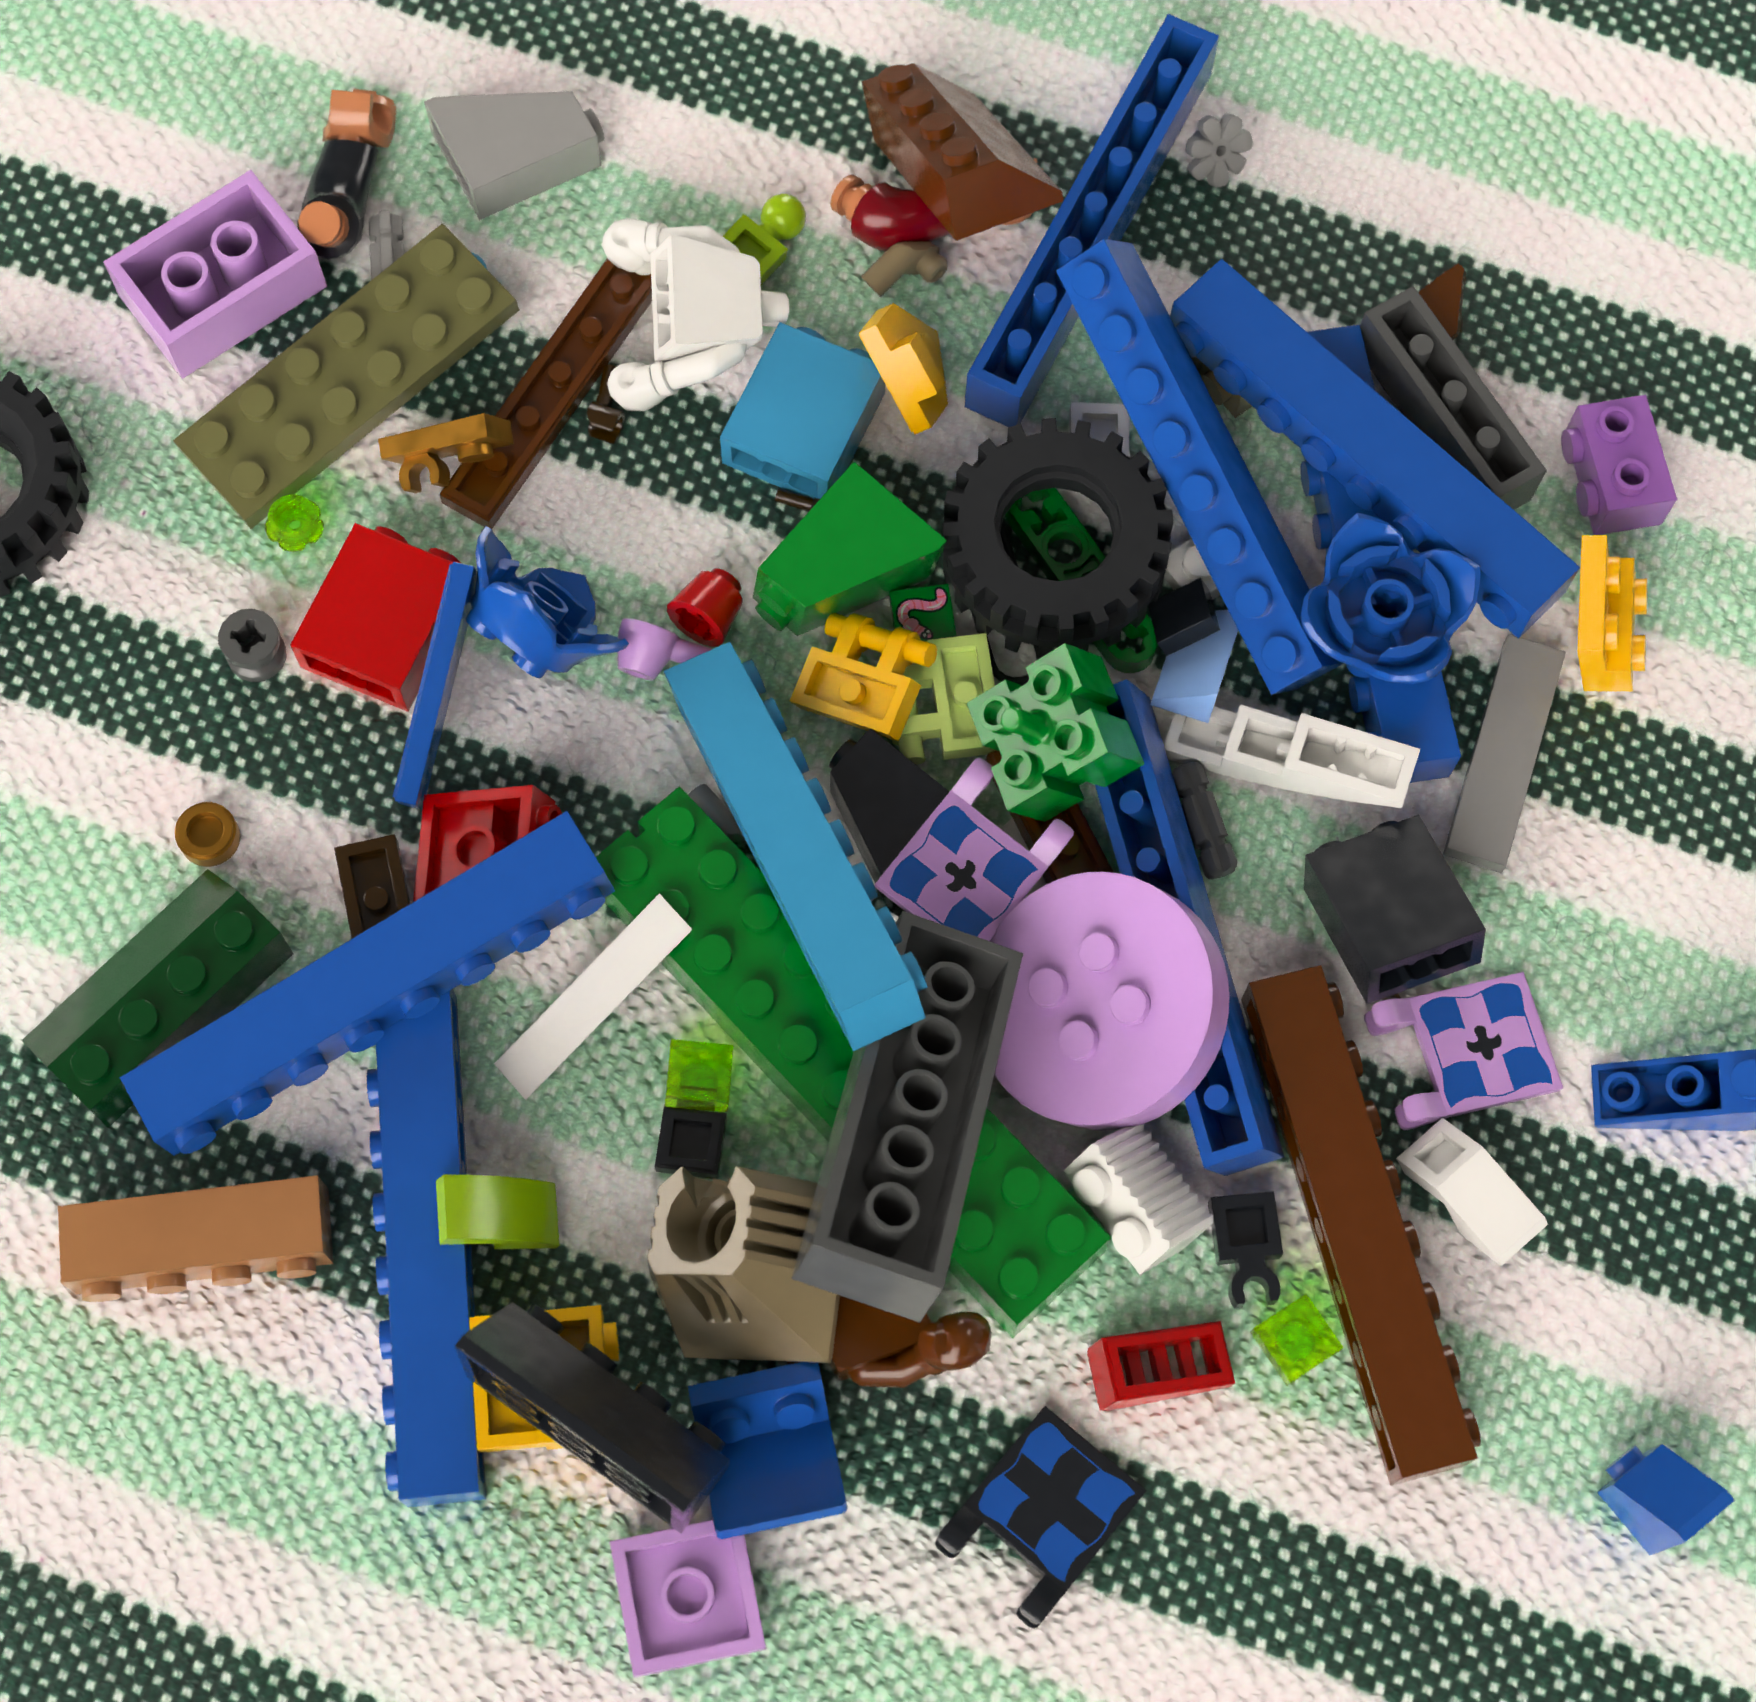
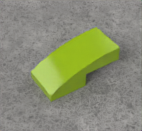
[436,1174,560,1249]

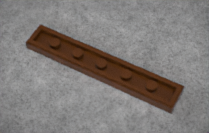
[439,258,652,529]

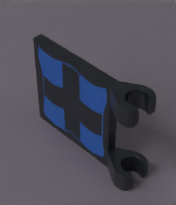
[935,1406,1147,1629]

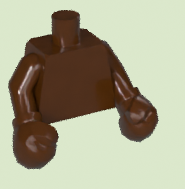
[784,1295,992,1388]

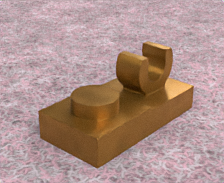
[378,413,514,493]

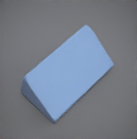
[1150,610,1238,723]

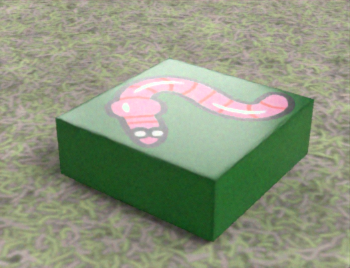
[889,584,957,642]

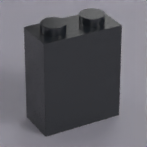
[1304,815,1486,1004]

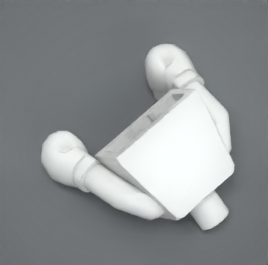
[602,218,789,411]

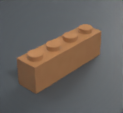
[58,1175,333,1302]

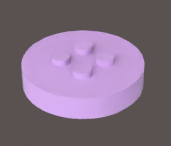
[990,872,1229,1130]

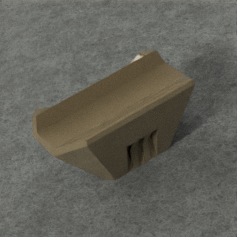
[647,1166,840,1363]

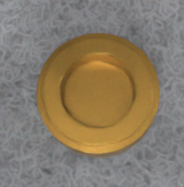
[175,802,240,867]

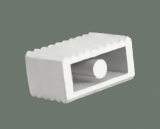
[1063,1124,1213,1275]

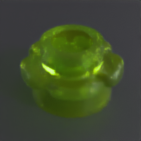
[265,494,324,552]

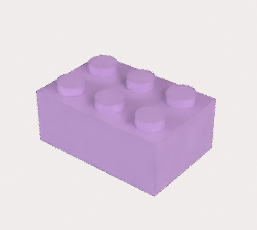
[103,170,327,379]

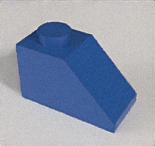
[1597,1444,1735,1555]

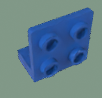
[688,1362,848,1539]

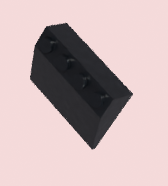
[455,1302,730,1534]

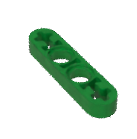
[1005,488,1158,674]

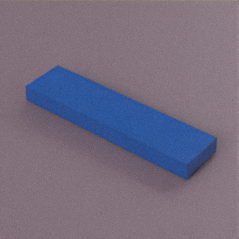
[393,562,477,810]

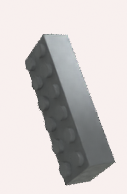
[792,911,1023,1322]

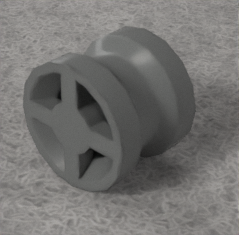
[218,609,287,682]

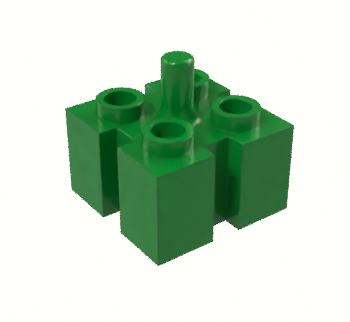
[966,643,1144,822]

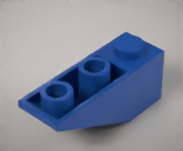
[1591,1049,1756,1131]

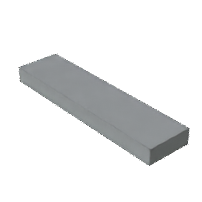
[1443,634,1566,873]

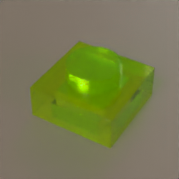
[664,1039,734,1112]
[1250,1294,1344,1387]

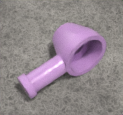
[617,618,712,681]

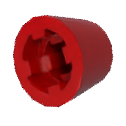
[667,568,743,647]

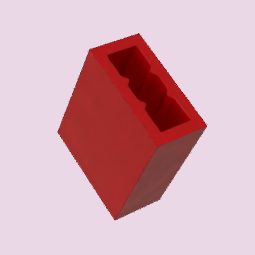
[290,523,461,712]

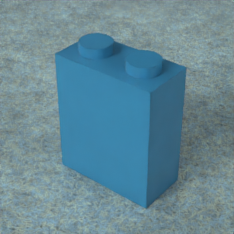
[720,322,886,499]

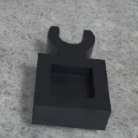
[1208,1191,1283,1309]

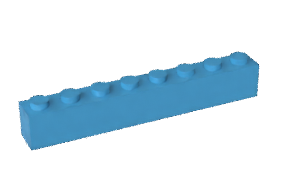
[664,642,927,1051]

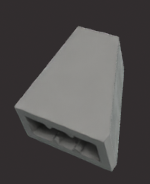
[424,91,605,220]

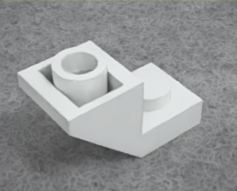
[1396,1118,1548,1266]

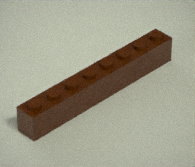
[1241,965,1481,1486]

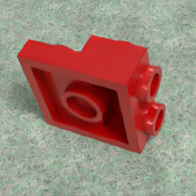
[413,785,562,902]

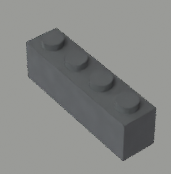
[1360,286,1547,510]

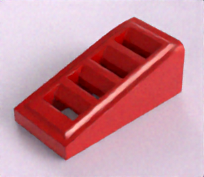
[1087,1321,1236,1411]

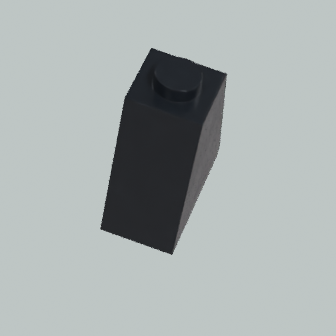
[829,728,949,917]

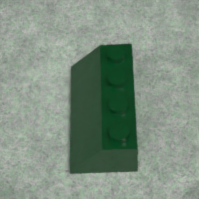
[21,869,293,1128]

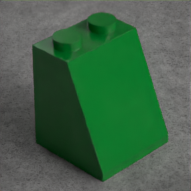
[752,462,947,636]

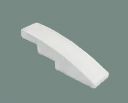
[1164,704,1420,808]

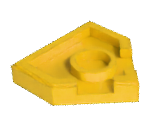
[859,303,948,435]

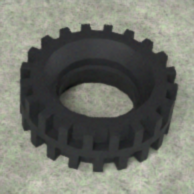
[0,371,89,597]
[942,418,1173,658]

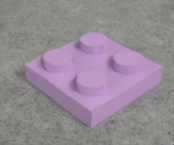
[610,1520,766,1678]

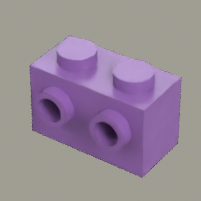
[1561,395,1677,535]

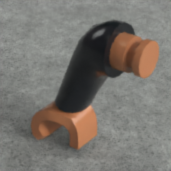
[297,89,396,259]

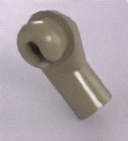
[861,241,948,297]

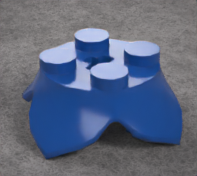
[1301,513,1481,684]
[465,526,629,678]

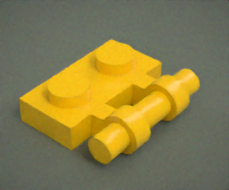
[789,613,937,741]

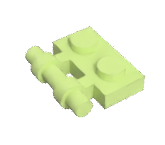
[892,633,995,765]

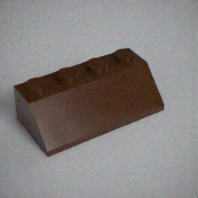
[862,63,1063,241]

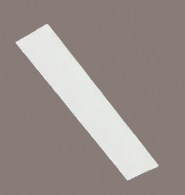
[494,893,692,1100]

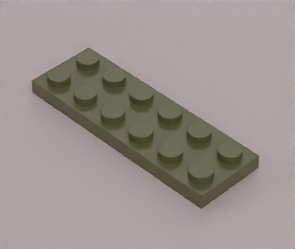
[173,223,520,529]

